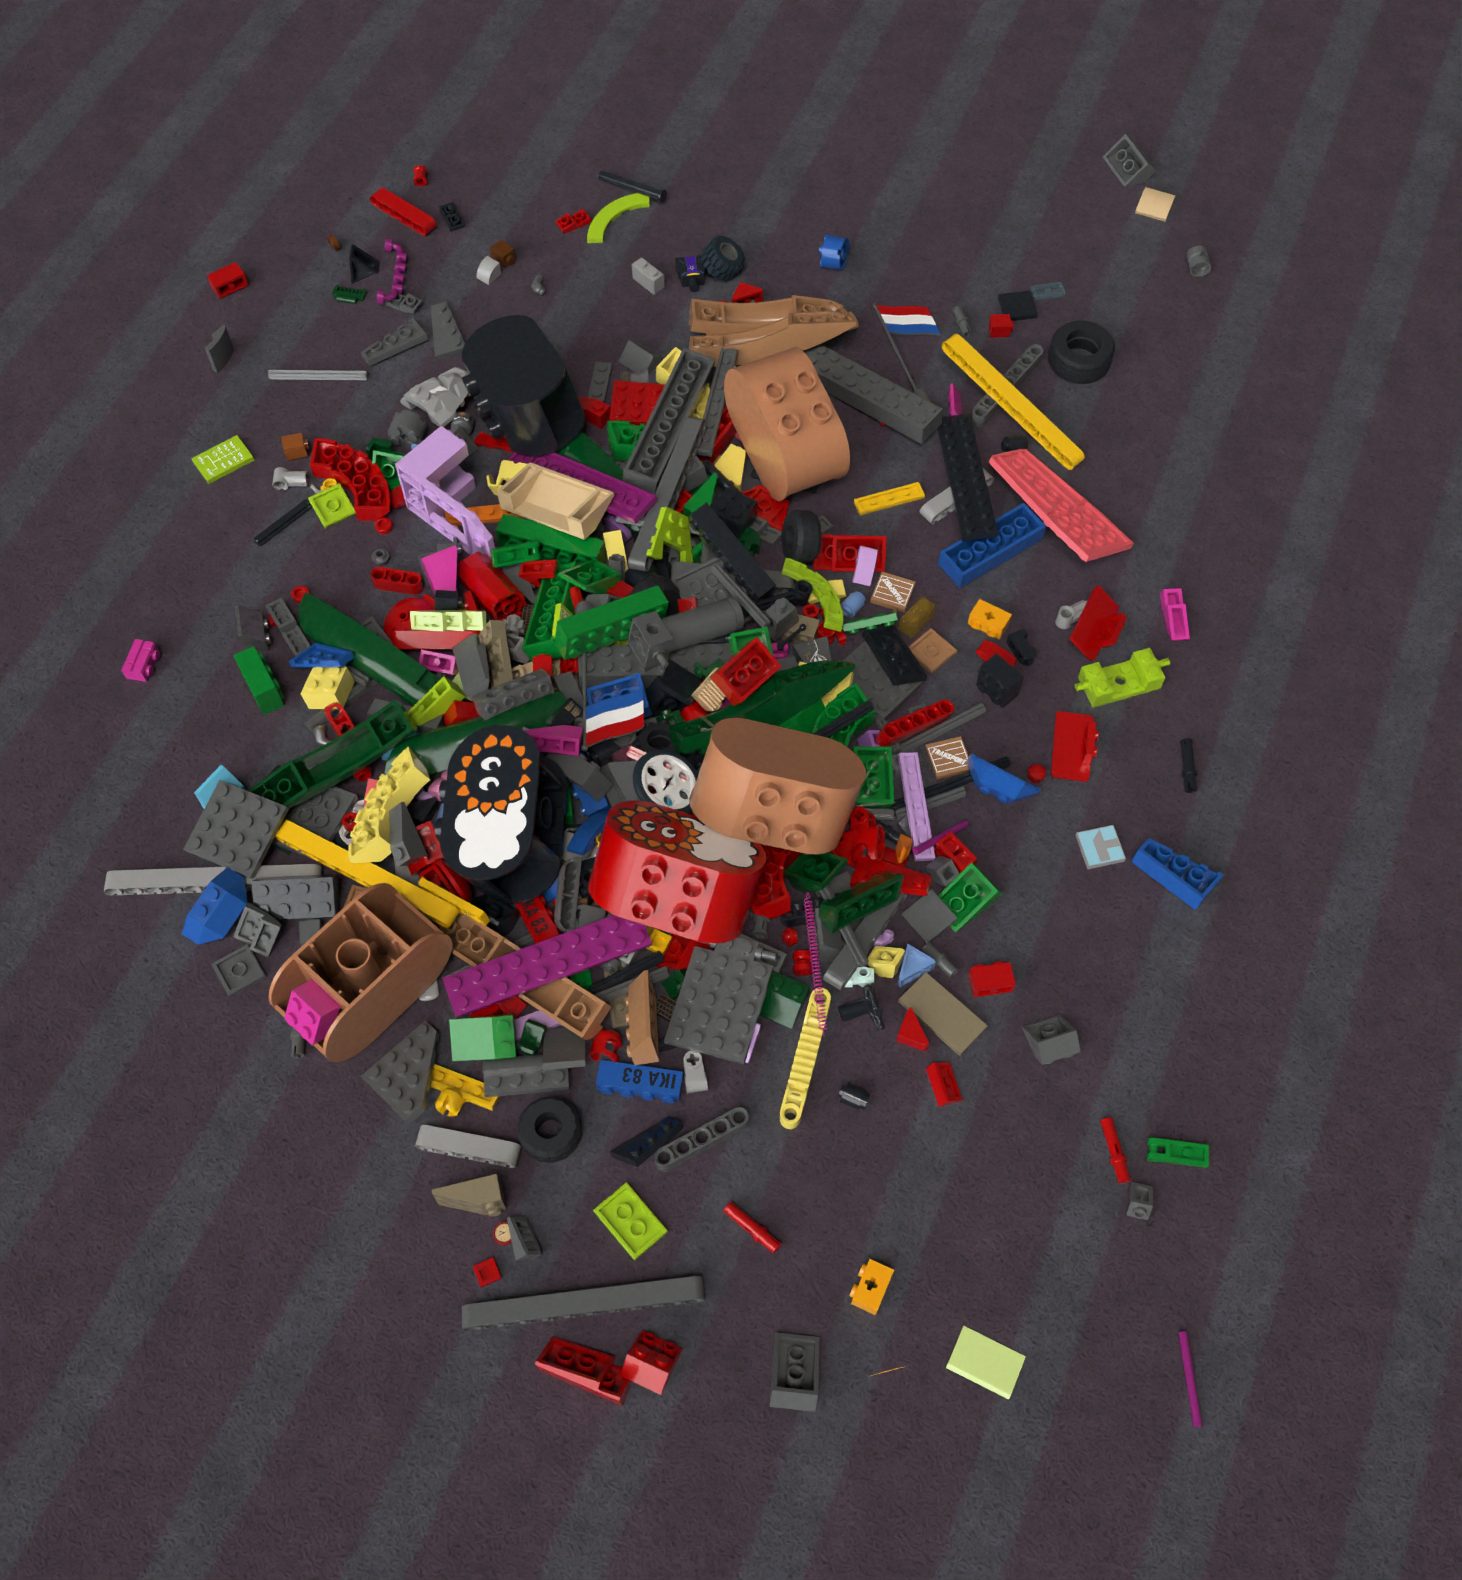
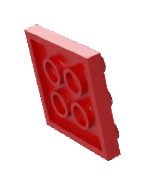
[609,380,664,426]

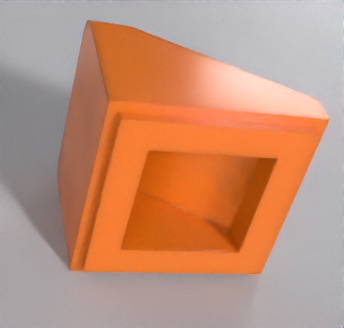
[896,834,913,863]

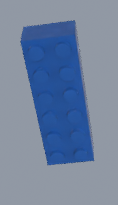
[938,503,1046,588]

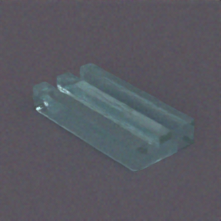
[1030,282,1066,301]

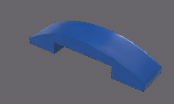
[567,810,609,855]

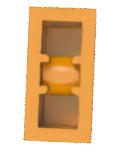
[968,599,1012,639]
[849,1259,894,1315]

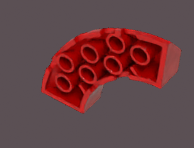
[310,438,391,521]
[751,844,801,919]

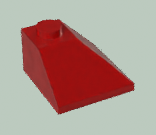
[655,934,712,970]

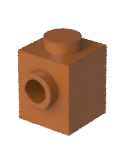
[281,433,309,461]

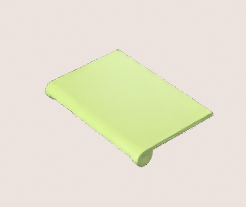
[946,1326,1026,1400]

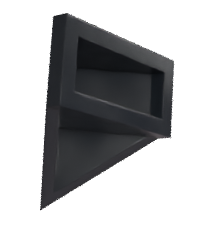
[349,244,380,285]

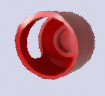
[589,1029,623,1062]

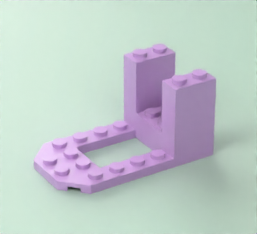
[395,426,495,560]

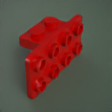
[1070,586,1127,661]
[1051,711,1099,782]

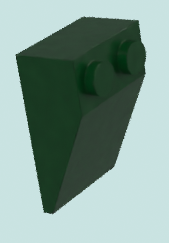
[785,852,848,894]

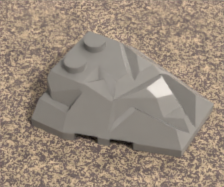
[400,367,470,427]

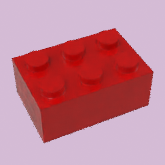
[709,637,781,706]

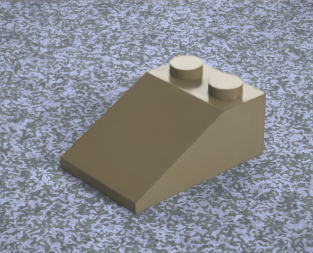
[432,1174,506,1217]

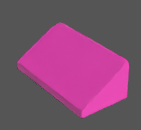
[948,384,962,416]

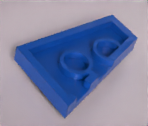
[289,643,354,667]

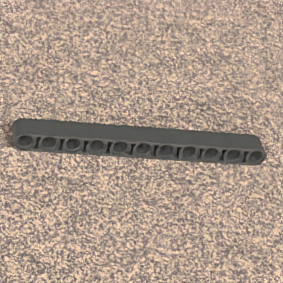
[628,417,706,572]
[461,1276,705,1331]

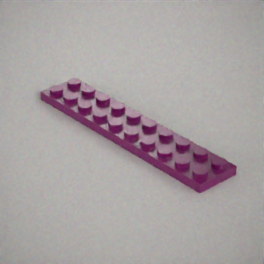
[508,452,658,524]
[442,915,652,1018]

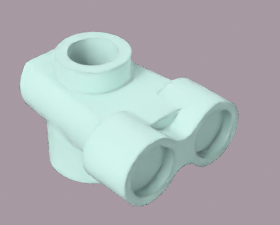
[845,967,874,987]

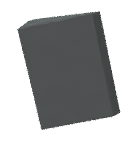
[619,340,664,379]

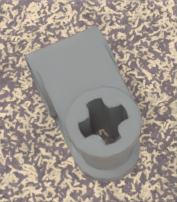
[683,1051,708,1094]

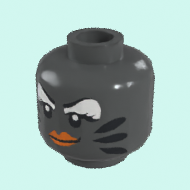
[450,412,474,436]

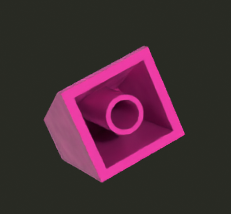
[422,545,457,596]

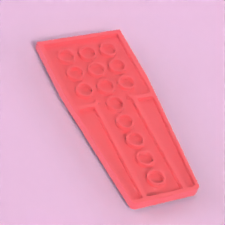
[989,449,1134,562]

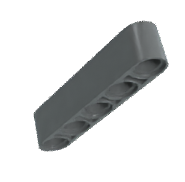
[654,1107,749,1172]

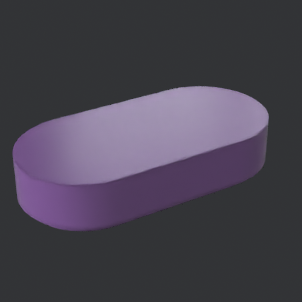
[603,514,632,542]

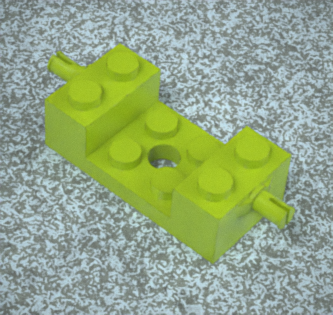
[1074,648,1170,708]

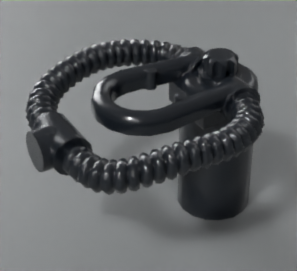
[838,984,885,1030]

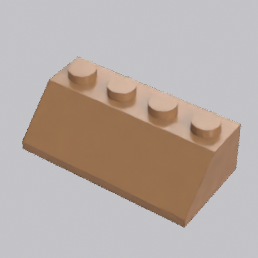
[625,970,659,1065]

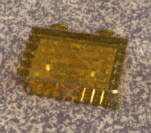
[898,596,935,639]

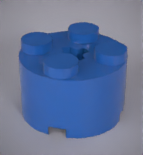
[819,234,850,270]

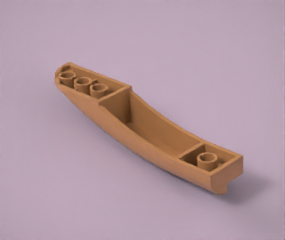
[689,295,859,335]
[689,311,856,367]
[438,913,611,1040]

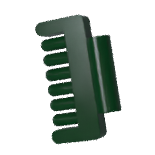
[332,285,367,304]

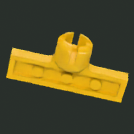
[430,1064,500,1117]

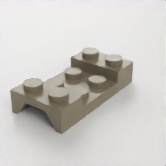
[477,620,513,690]

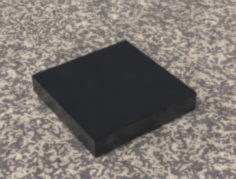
[998,290,1038,321]
[657,659,701,706]

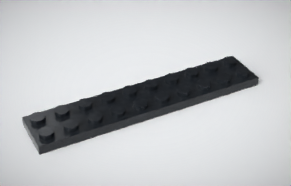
[937,413,998,542]

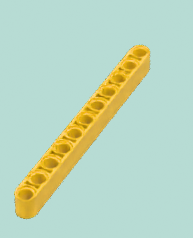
[942,334,1085,470]
[275,820,460,929]

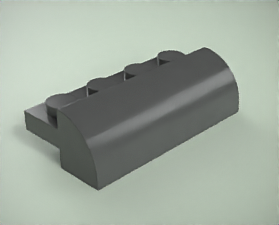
[483,1054,569,1097]

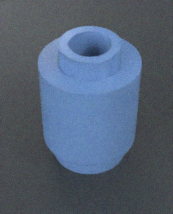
[840,591,866,618]

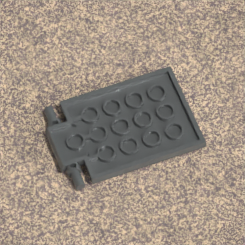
[664,937,777,1064]

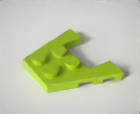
[646,507,693,563]

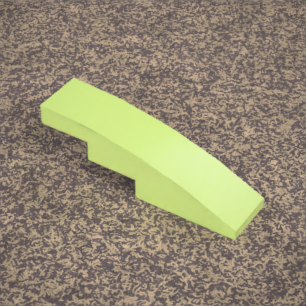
[410,610,486,631]

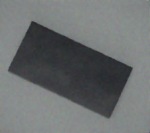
[862,626,927,685]

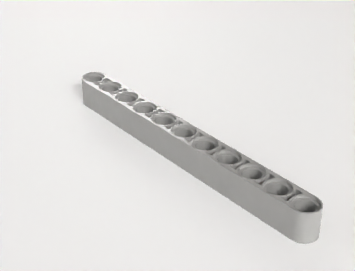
[104,864,322,896]

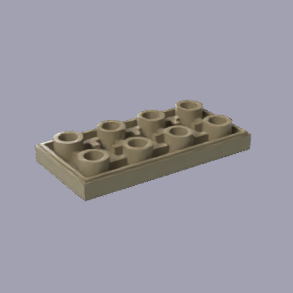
[898,972,988,1056]

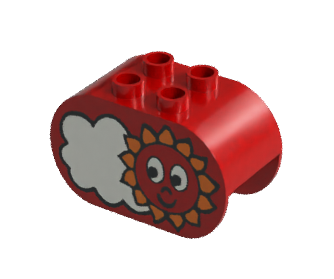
[588,800,766,943]

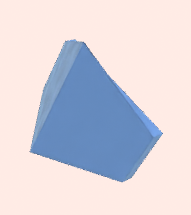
[898,944,936,987]

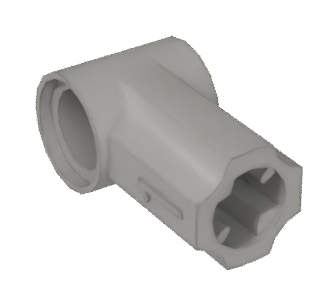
[272,467,309,490]
[1055,600,1087,629]

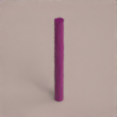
[912,820,969,855]
[1178,1331,1203,1427]

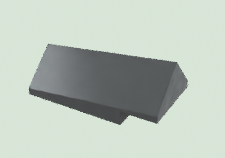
[452,634,490,702]

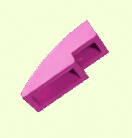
[1160,588,1190,641]

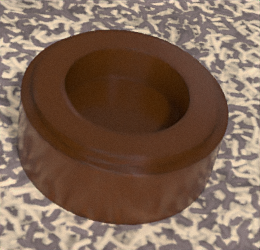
[327,234,341,251]

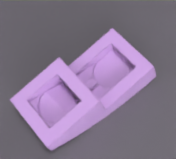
[852,545,878,586]

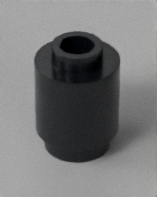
[1001,434,1028,452]
[838,1083,870,1110]

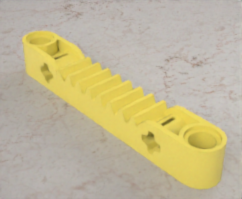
[780,988,831,1129]

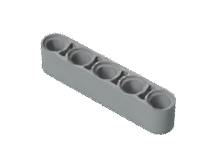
[920,468,994,525]
[415,1125,521,1168]

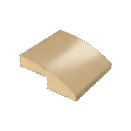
[1135,187,1175,222]

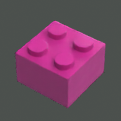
[284,979,340,1046]

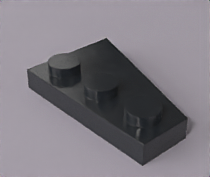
[610,1117,683,1167]

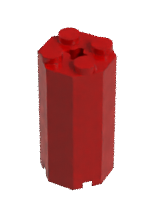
[457,551,526,621]

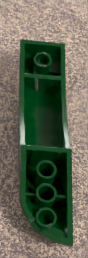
[298,592,440,707]

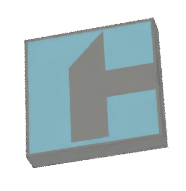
[1075,825,1126,869]

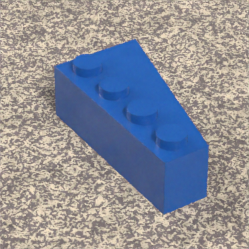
[1131,838,1225,910]

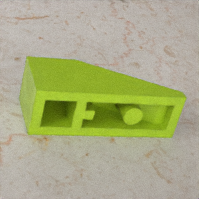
[407,676,466,727]

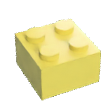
[301,667,355,709]

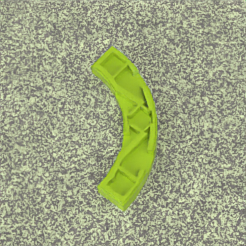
[587,193,650,243]
[781,558,843,632]

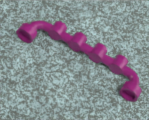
[376,238,407,304]

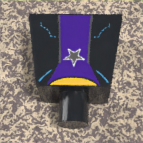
[675,255,706,292]

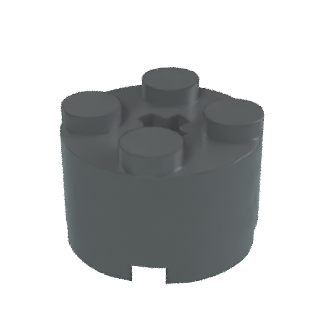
[388,410,427,450]

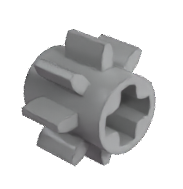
[503,615,525,636]

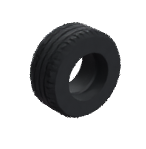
[1048,320,1115,384]

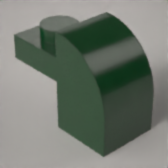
[737,527,760,557]

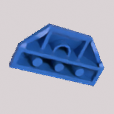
[966,753,1041,804]
[182,867,248,945]

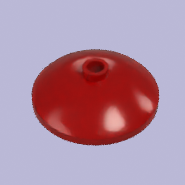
[384,597,434,640]
[434,859,472,902]

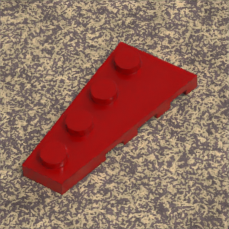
[850,854,932,896]

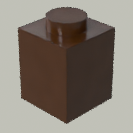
[490,240,516,268]

